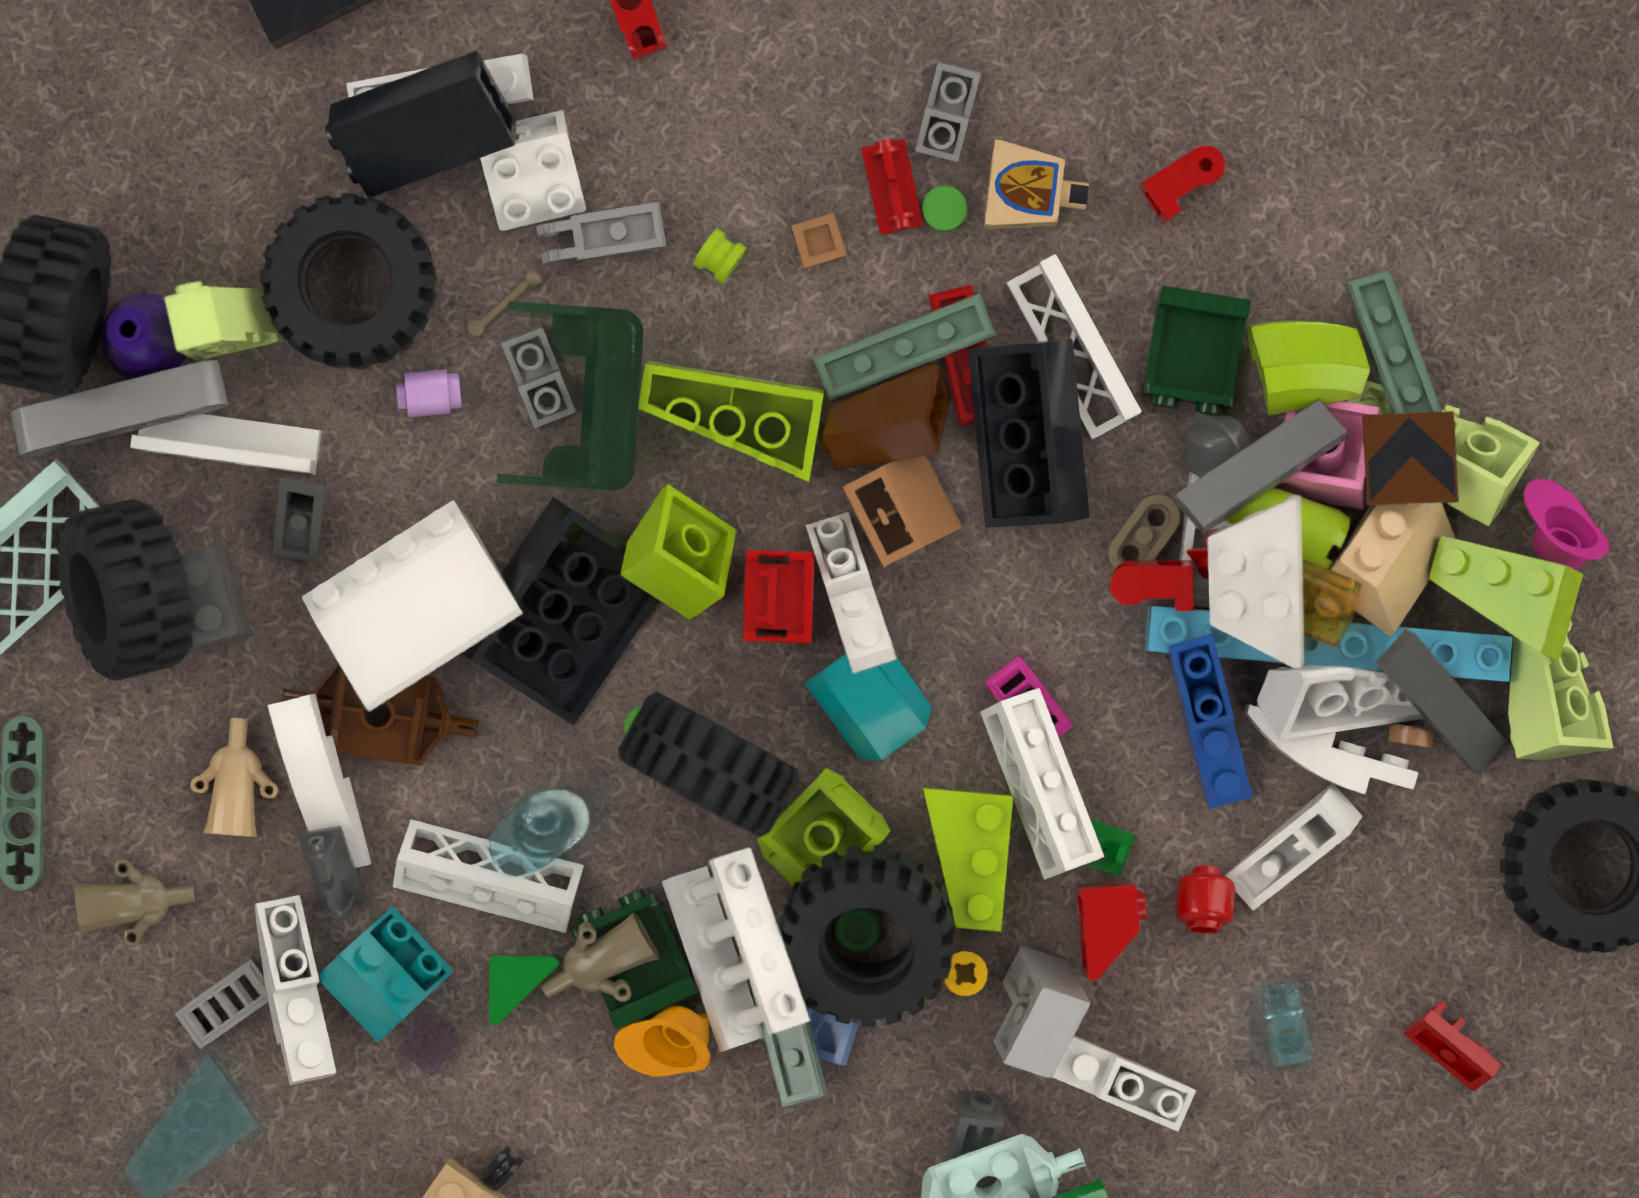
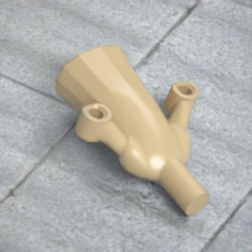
[190,718,280,837]

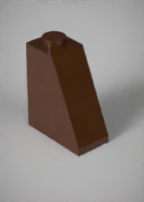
[820,363,951,470]

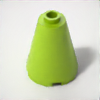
[1226,487,1350,591]

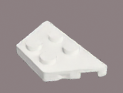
[1208,495,1304,669]

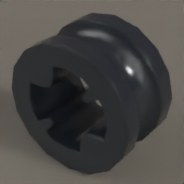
[481,1146,524,1191]

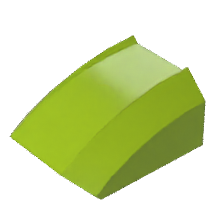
[1248,320,1370,416]
[757,768,891,885]

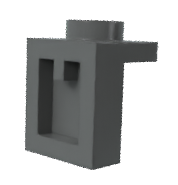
[949,1090,1005,1160]

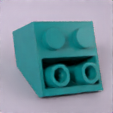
[318,906,454,1043]

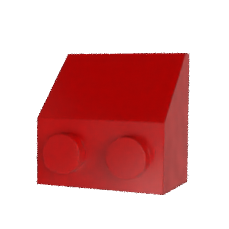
[1076,881,1147,981]

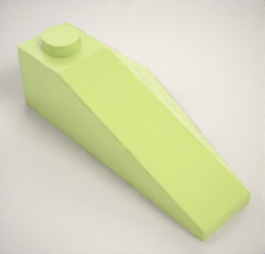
[1347,381,1540,526]
[1508,621,1613,760]

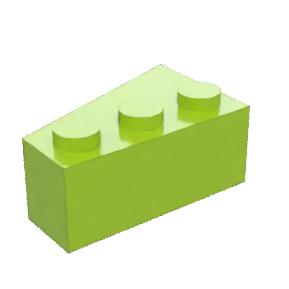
[922,787,1013,932]

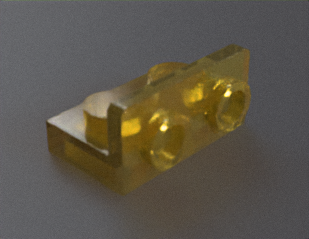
[1302,559,1362,647]

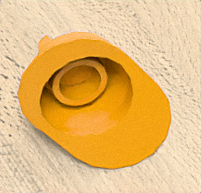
[614,1005,710,1077]

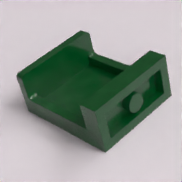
[1142,285,1251,416]
[571,888,698,1030]

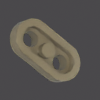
[1107,495,1180,570]

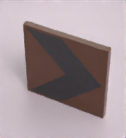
[1362,411,1459,506]

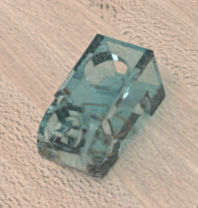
[1260,980,1313,1068]

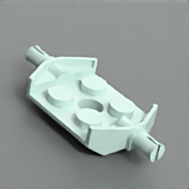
[921,1134,1086,1198]

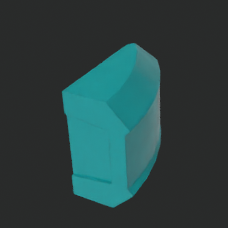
[805,653,932,760]

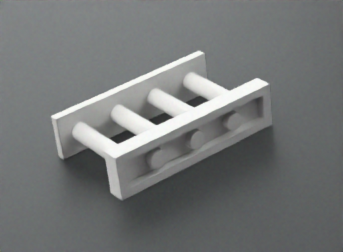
[662,848,810,1052]

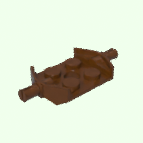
[281,661,479,766]

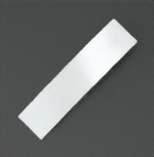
[268,693,371,868]

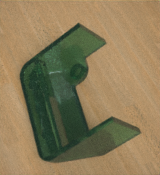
[497,301,644,491]

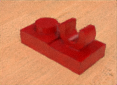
[1404,1001,1501,1092]

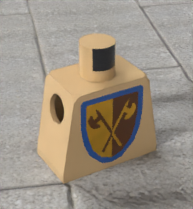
[983,139,1089,230]

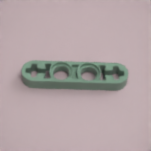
[0,715,46,891]

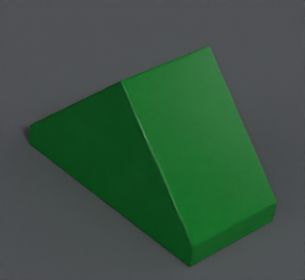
[489,954,562,1027]

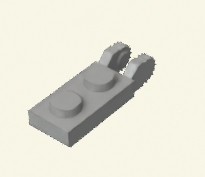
[536,202,667,264]

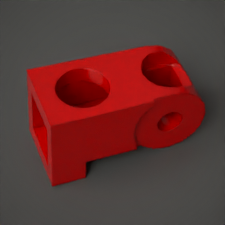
[609,0,667,61]
[1139,146,1225,224]
[1110,560,1194,611]

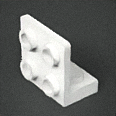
[480,110,586,231]

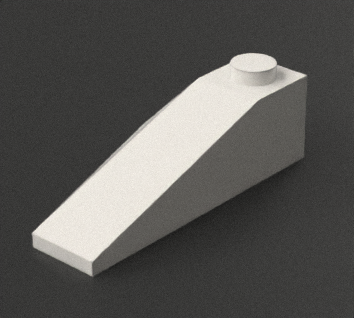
[1257,665,1424,740]

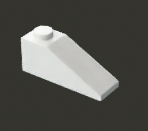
[1225,783,1363,911]

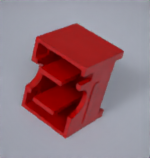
[743,550,814,643]

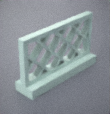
[0,458,100,655]

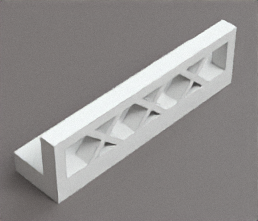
[1006,254,1142,440]
[130,414,322,475]
[980,688,1104,880]
[393,819,584,933]

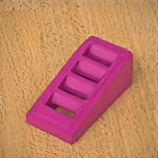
[983,655,1073,738]

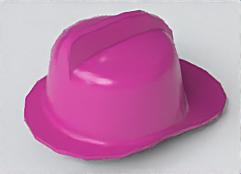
[1523,479,1610,571]

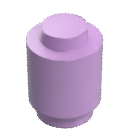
[396,369,462,418]

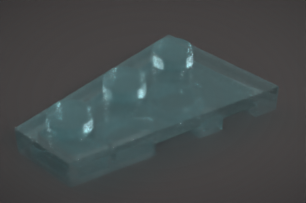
[124,1052,262,1198]

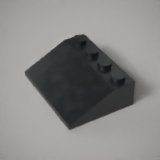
[462,497,658,726]

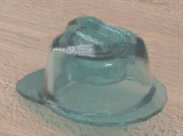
[489,787,590,876]

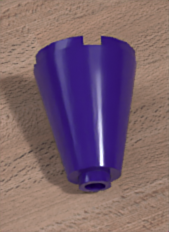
[101,293,187,379]

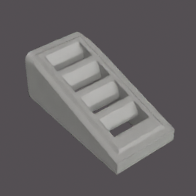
[175,958,268,1049]

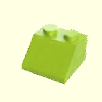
[620,484,737,620]

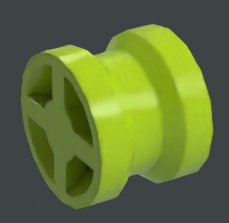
[693,228,747,285]

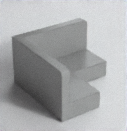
[993,945,1091,1078]

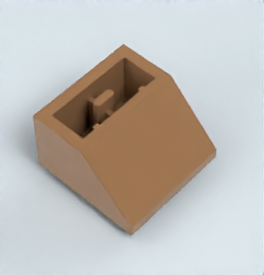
[842,456,963,568]

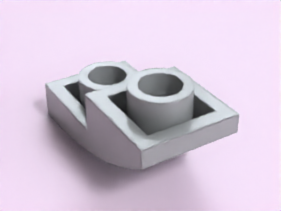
[915,61,981,162]
[501,325,576,429]

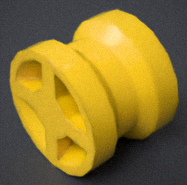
[943,951,988,996]

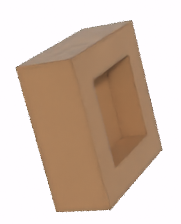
[791,213,847,270]

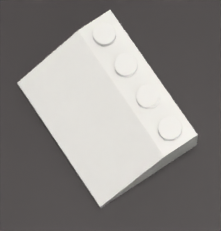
[302,500,523,711]

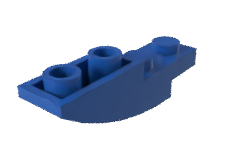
[1168,633,1253,809]

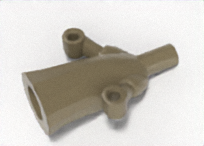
[74,859,197,947]
[540,912,660,1002]

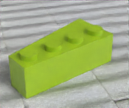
[638,361,824,482]

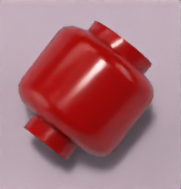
[1176,865,1235,934]

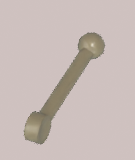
[467,270,542,337]

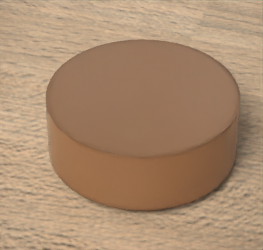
[1388,724,1435,748]

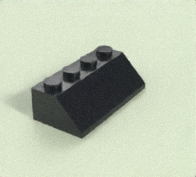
[968,339,1090,528]

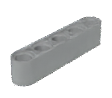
[10,360,228,457]

